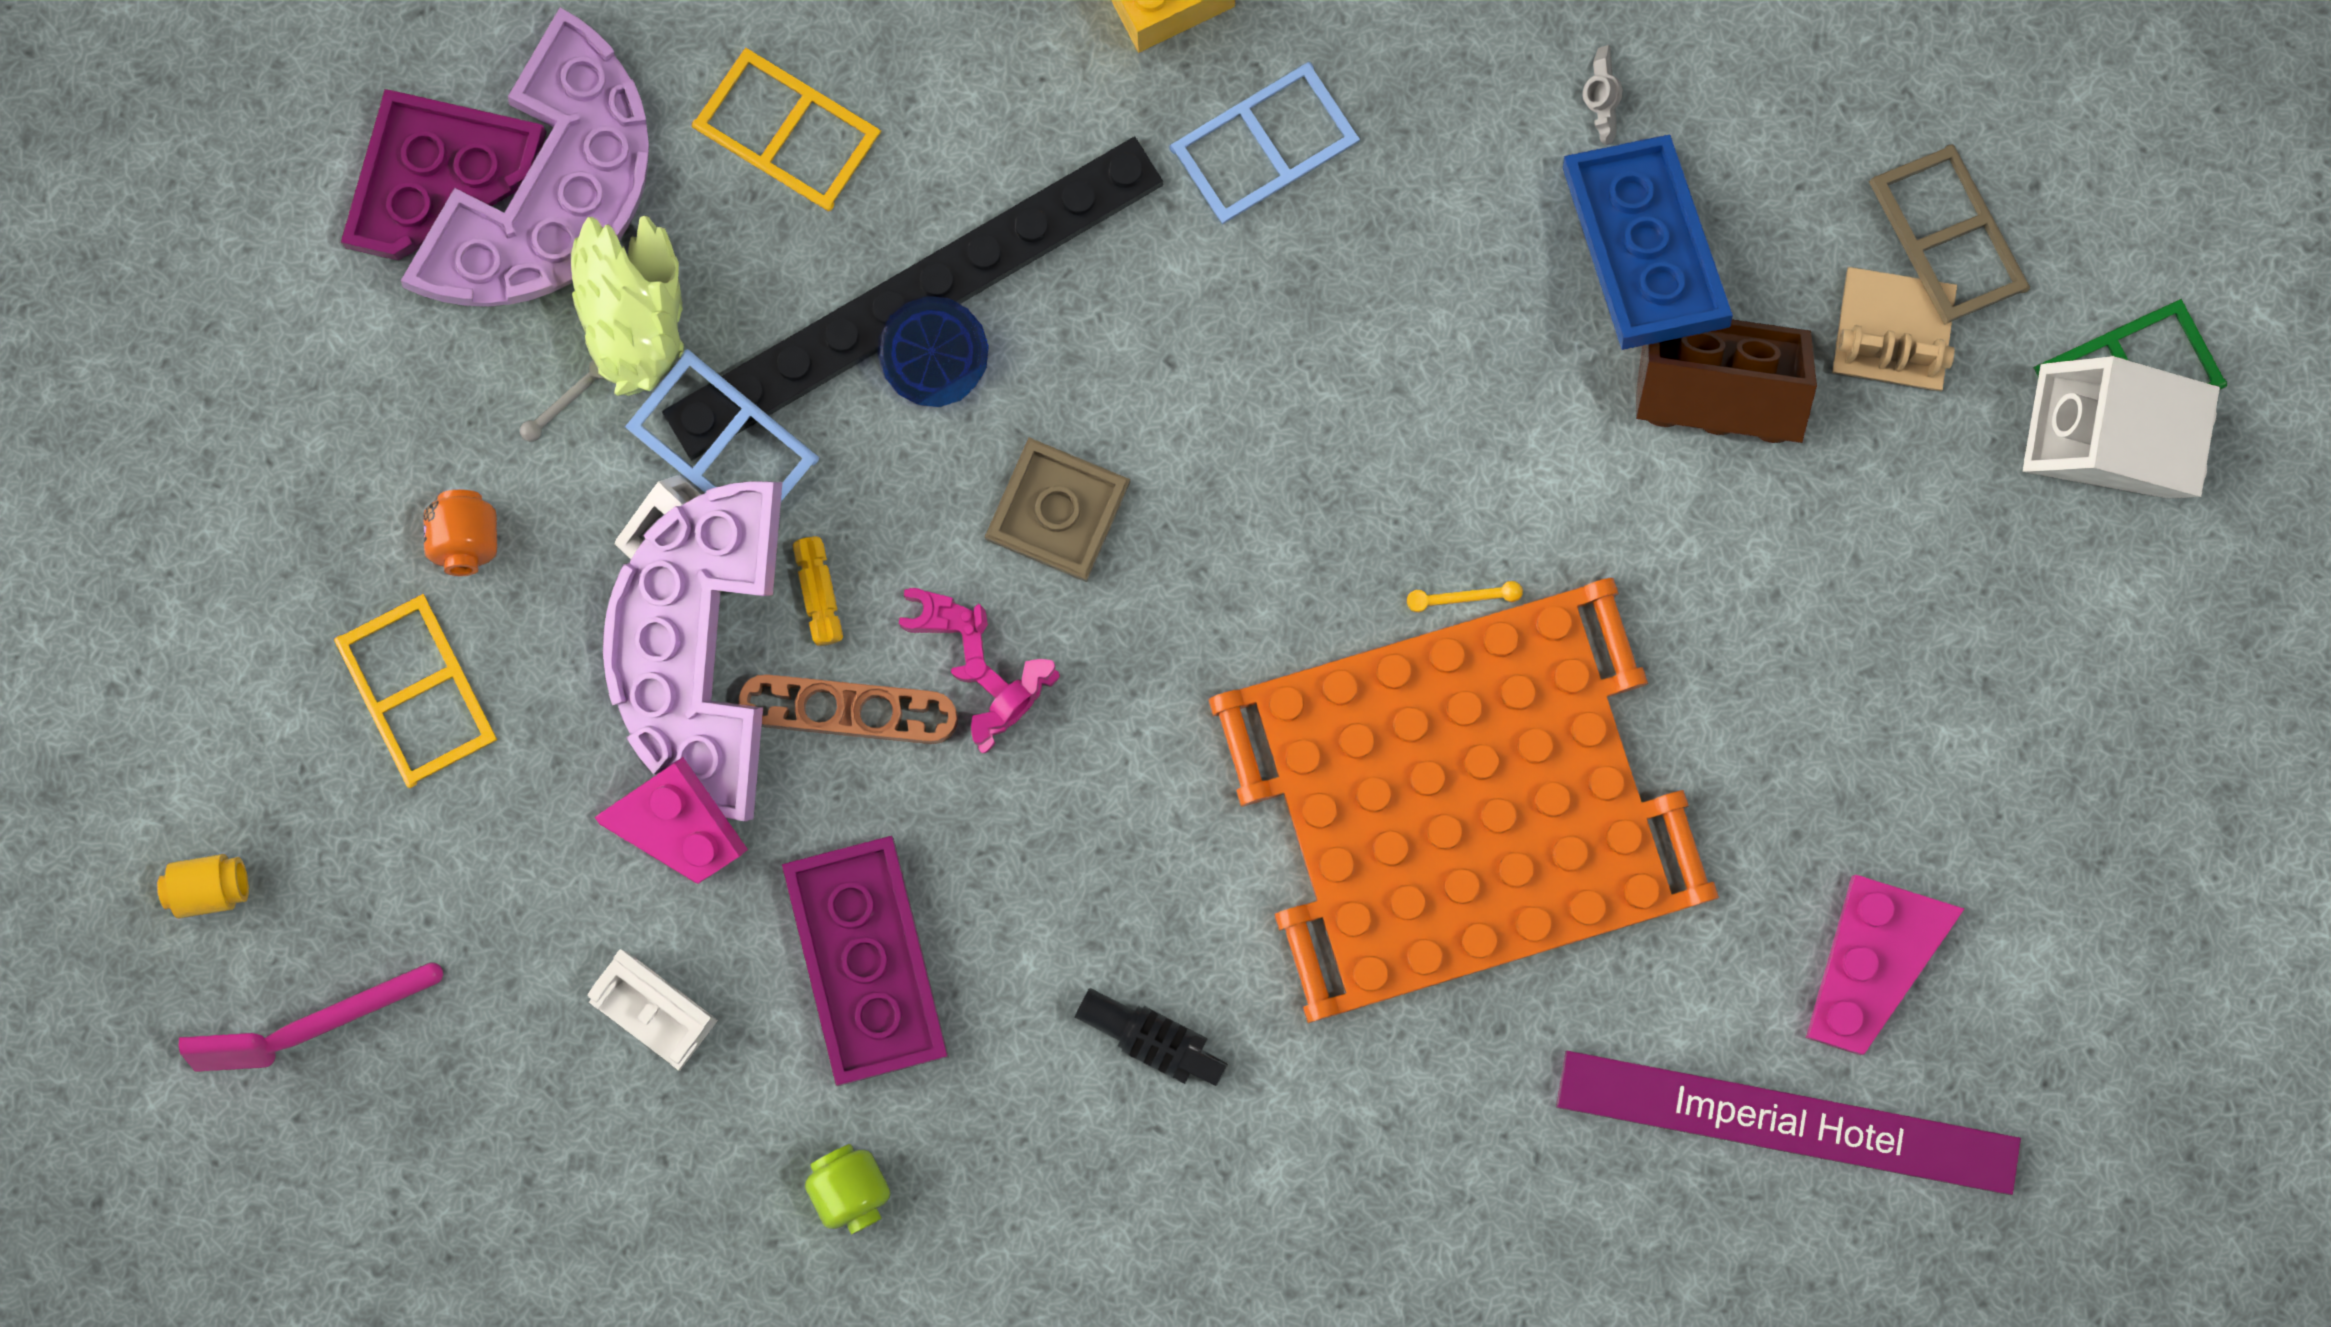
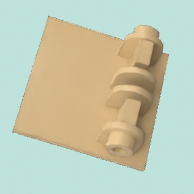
[1832,267,1957,391]

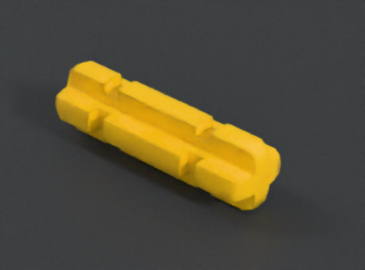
[793,536,843,646]

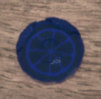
[877,296,989,407]

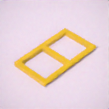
[691,47,881,212]
[334,594,497,788]

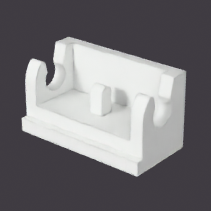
[588,949,718,1071]

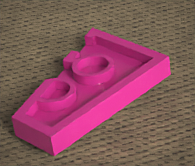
[1806,874,1964,1056]

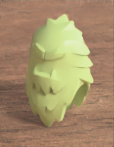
[571,216,684,396]

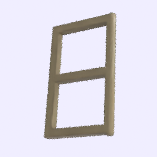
[1869,144,2030,325]

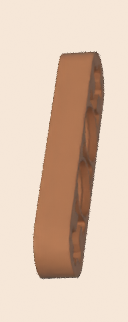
[739,675,958,744]

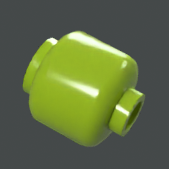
[805,1144,891,1235]

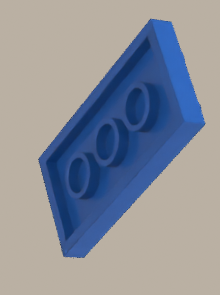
[1563,134,1733,350]

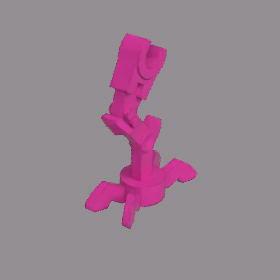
[898,588,1060,753]

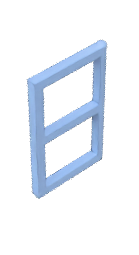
[1169,62,1360,224]
[625,349,819,502]

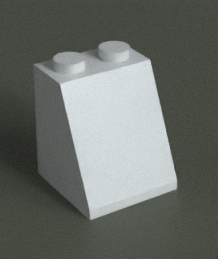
[2023,356,2220,498]

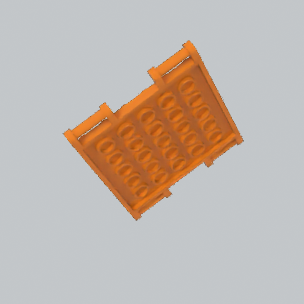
[1208,578,1719,1023]

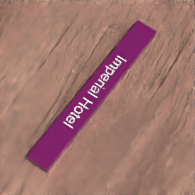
[1556,1051,2021,1195]

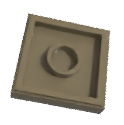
[985,437,1131,582]

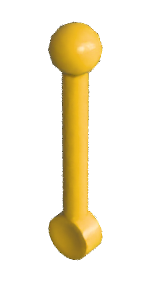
[1407,581,1523,613]

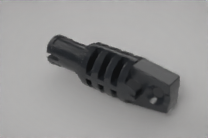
[1074,988,1228,1086]

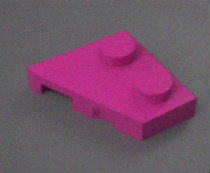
[595,757,748,884]

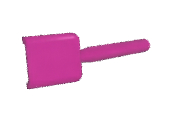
[179,963,443,1072]

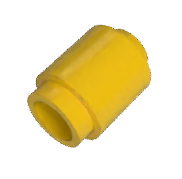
[157,854,249,919]

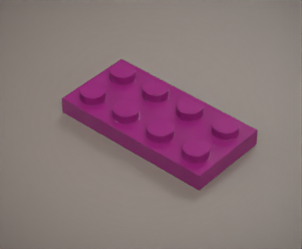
[782,835,949,1087]

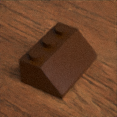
[1636,319,1817,443]

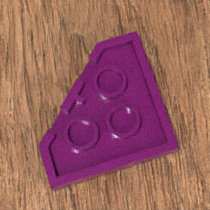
[341,89,547,261]

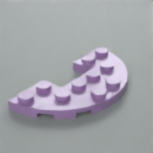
[401,7,649,306]
[603,481,783,821]

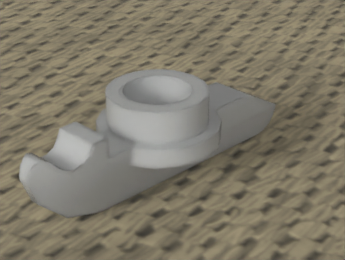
[1583,45,1623,145]

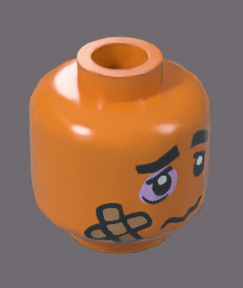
[424,489,497,576]

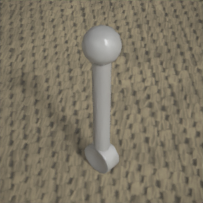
[520,360,604,442]

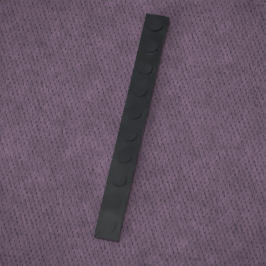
[662,136,1163,461]

